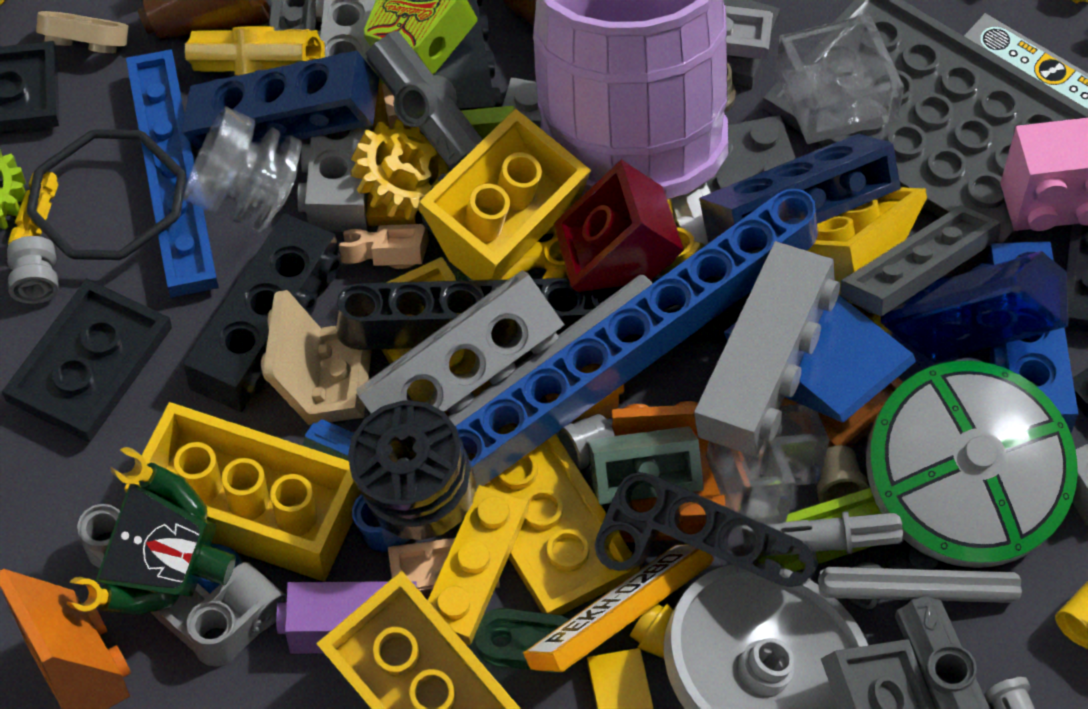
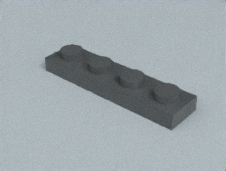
[840,205,1001,316]

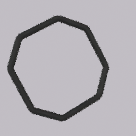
[27,129,186,260]

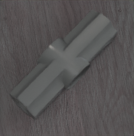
[365,31,483,166]
[895,595,990,709]

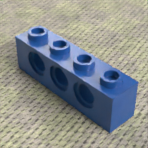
[978,242,1078,433]

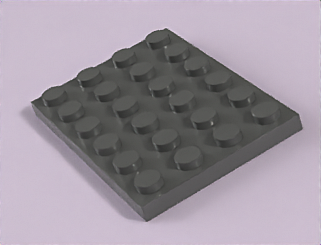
[762,0,1088,249]

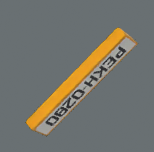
[523,545,714,672]

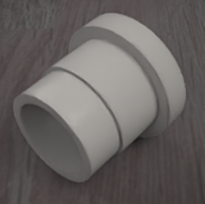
[556,414,615,471]

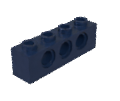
[182,50,380,158]
[699,133,901,253]

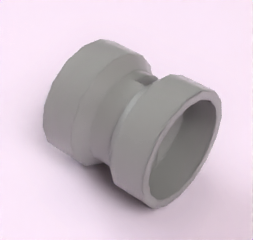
[7,236,59,304]

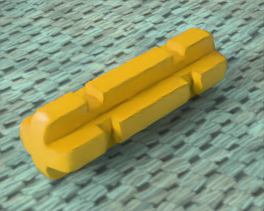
[8,172,58,245]

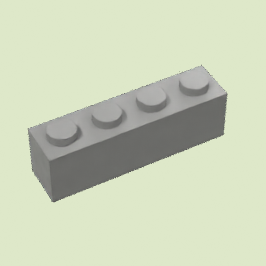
[694,241,840,457]

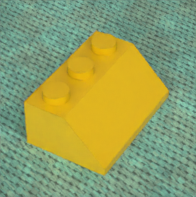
[418,108,591,280]

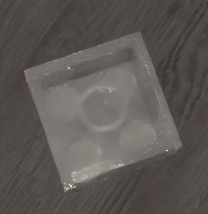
[775,13,904,144]

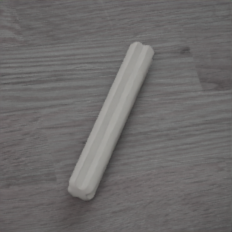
[818,567,1022,603]

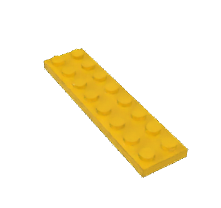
[361,257,640,622]

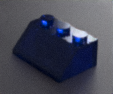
[881,251,1068,362]

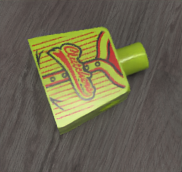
[364,0,478,85]

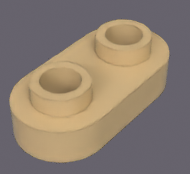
[36,11,128,53]

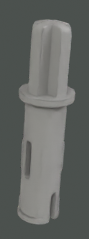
[742,512,903,557]

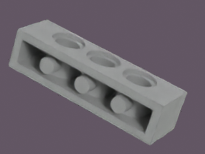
[356,270,564,415]

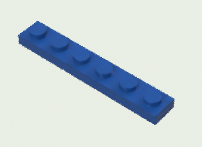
[126,49,219,298]

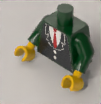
[66,447,236,616]

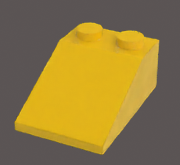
[807,187,927,305]

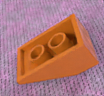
[0,569,131,709]

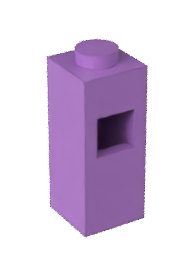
[276,581,417,654]

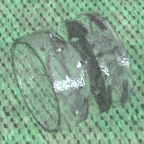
[184,106,302,233]

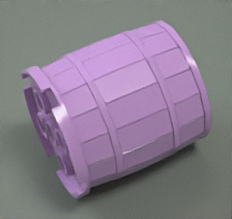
[533,0,728,199]

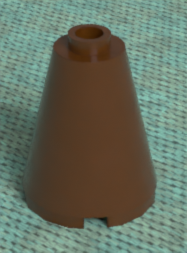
[138,0,270,40]

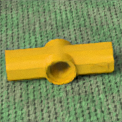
[185,26,325,76]

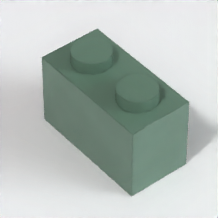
[588,426,704,505]

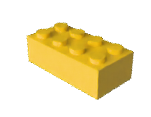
[125,402,361,582]
[316,571,521,709]

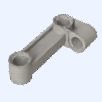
[77,504,287,667]

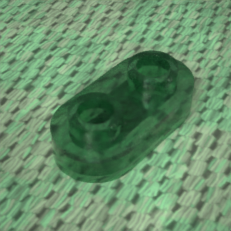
[474,608,575,673]

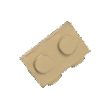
[261,290,372,425]

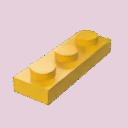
[428,485,528,646]

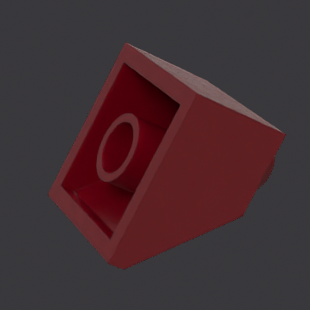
[553,159,684,292]

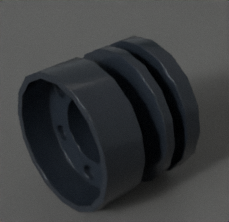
[348,400,476,540]

